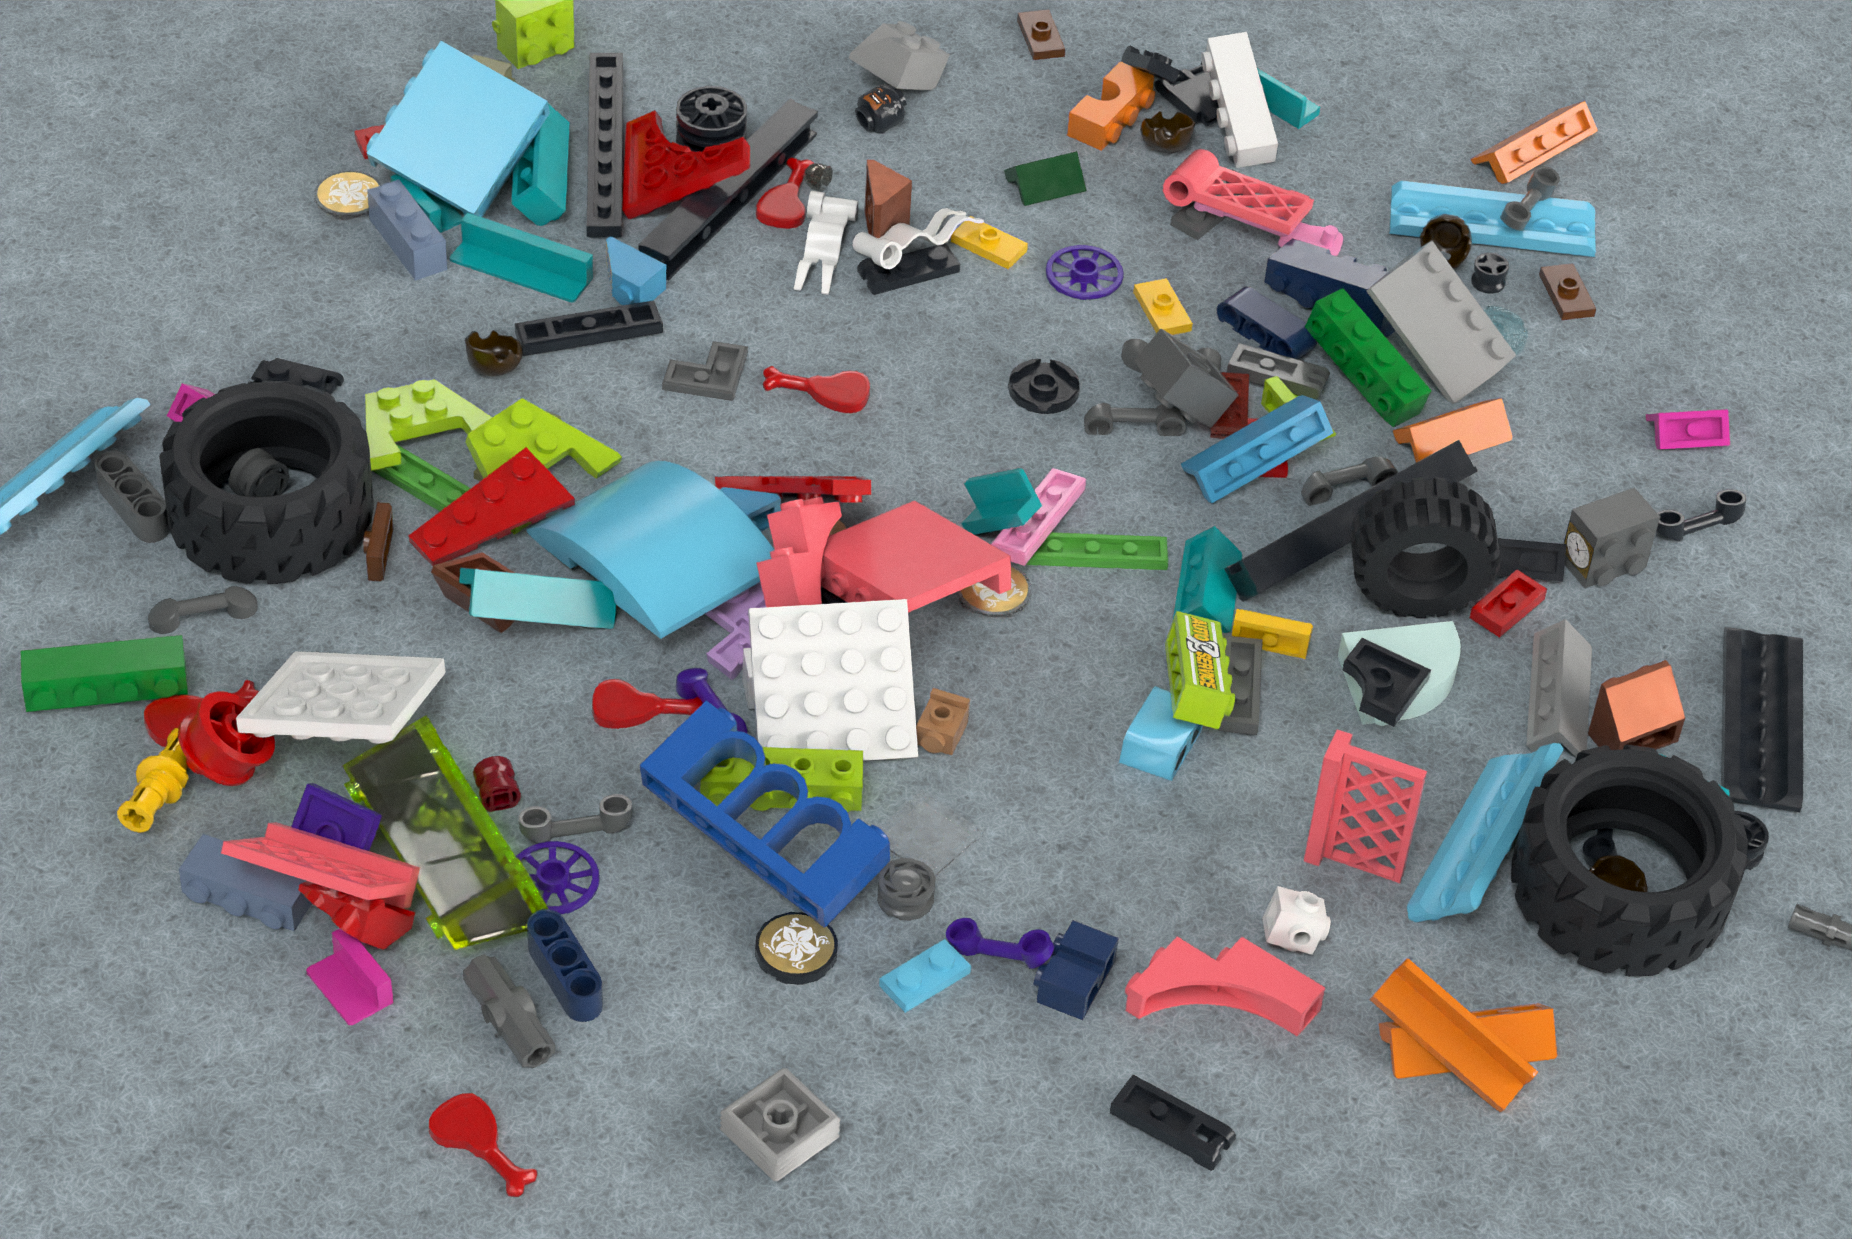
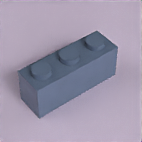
[367,180,447,281]
[179,834,312,931]

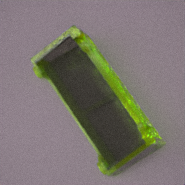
[342,715,548,950]

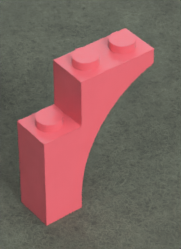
[756,497,842,607]
[1125,937,1325,1036]

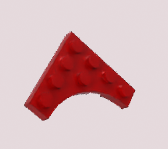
[622,110,750,219]
[715,476,871,503]

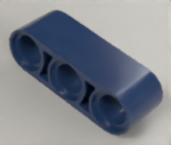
[1216,287,1317,360]
[527,909,603,1022]

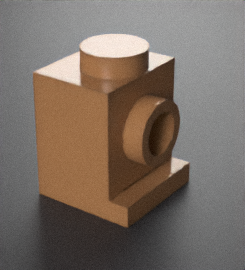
[916,688,970,755]

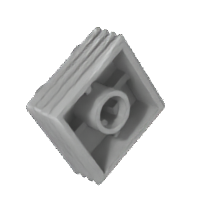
[720,1068,840,1181]

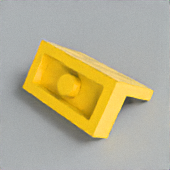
[1231,609,1313,659]

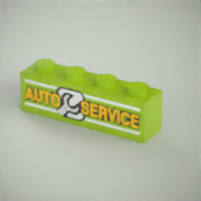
[1165,611,1235,729]

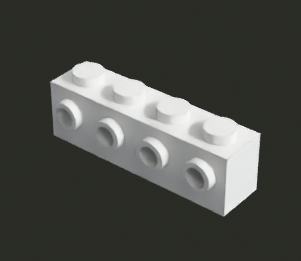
[1201,32,1278,168]

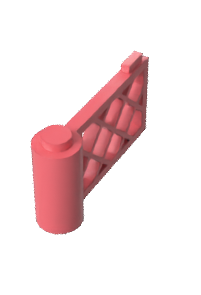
[1163,149,1314,235]

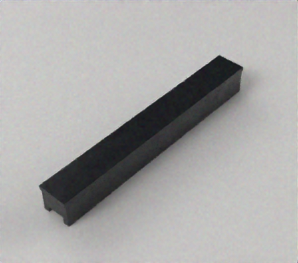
[638,98,818,281]
[1224,440,1478,602]

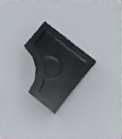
[1342,638,1431,727]

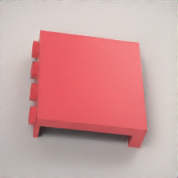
[820,501,1011,613]

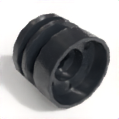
[676,86,747,152]

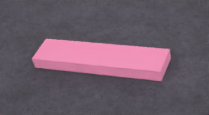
[991,468,1086,566]

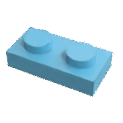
[879,939,971,1013]

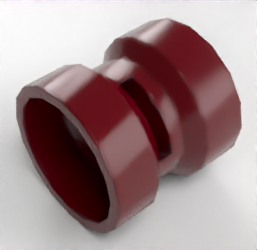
[473,756,521,812]

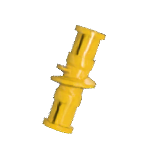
[117,728,189,833]

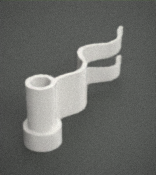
[794,191,859,295]
[853,208,984,269]

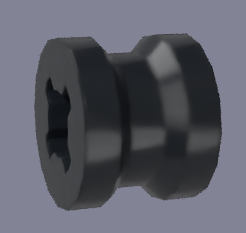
[1471,253,1509,294]

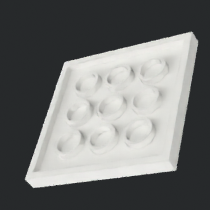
[748,599,918,761]
[236,651,445,744]

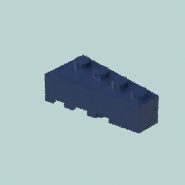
[1264,238,1396,338]

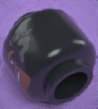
[855,84,907,133]

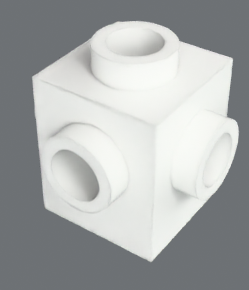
[1263,886,1331,955]

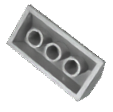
[1366,241,1516,404]

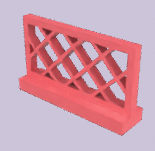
[1304,729,1427,883]
[221,822,420,909]

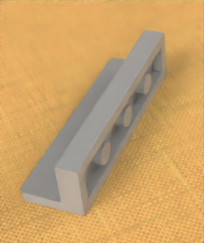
[1526,619,1592,757]

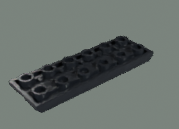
[1721,627,1804,812]

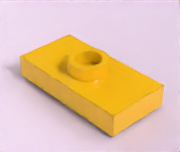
[951,216,1028,269]
[1133,278,1193,335]

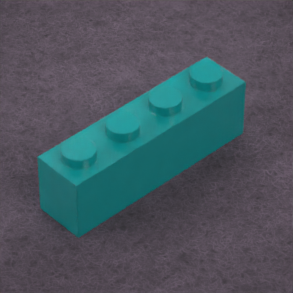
[511,104,570,226]

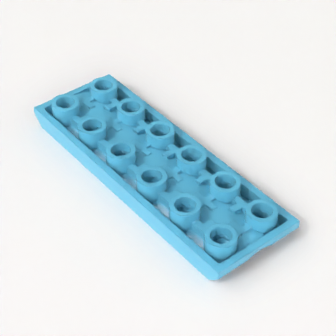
[1389,181,1596,257]
[0,398,151,535]
[1407,743,1564,922]

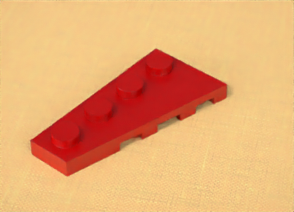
[408,447,575,566]

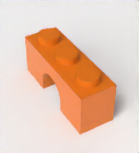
[1067,61,1155,151]

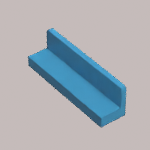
[1181,395,1334,503]

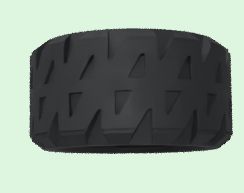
[159,381,374,585]
[1511,745,1748,977]

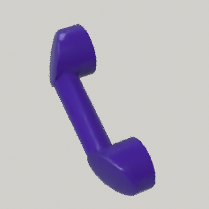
[676,668,748,734]
[946,918,1054,969]

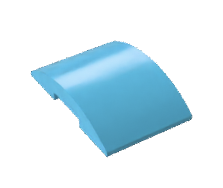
[526,461,774,639]

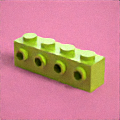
[700,747,863,812]

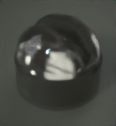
[804,163,833,192]

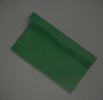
[1004,151,1087,206]

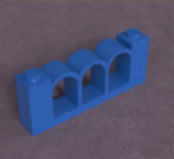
[640,701,890,928]

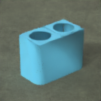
[1119,686,1203,781]

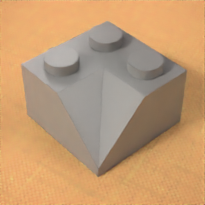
[849,21,950,90]

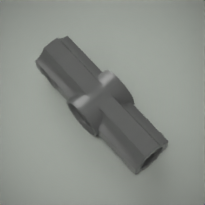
[463,954,555,1069]

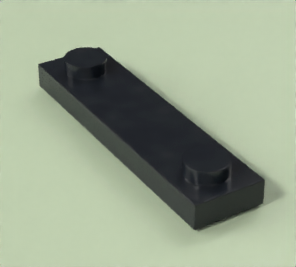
[515,300,663,356]

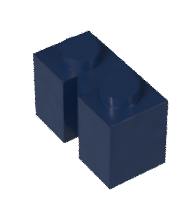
[1033,920,1119,1021]

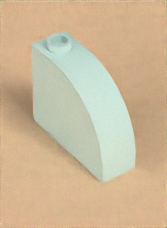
[1338,621,1461,726]

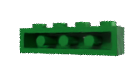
[1305,288,1432,428]
[21,635,188,712]

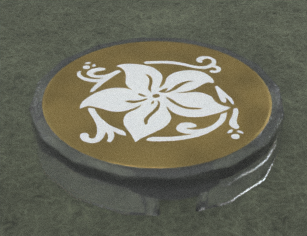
[314,171,381,223]
[956,564,1032,623]

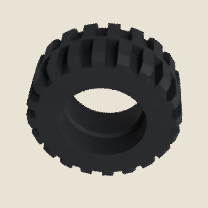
[1350,477,1500,618]

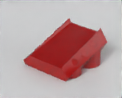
[298,881,416,950]

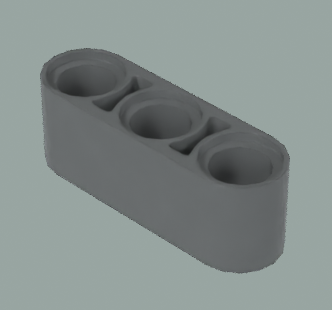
[95,450,169,543]

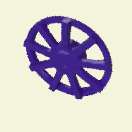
[1045,245,1124,300]
[507,841,600,915]

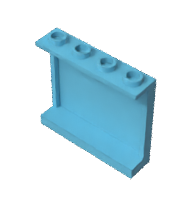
[367,41,550,217]

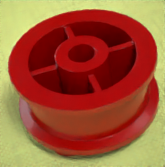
[178,691,275,786]

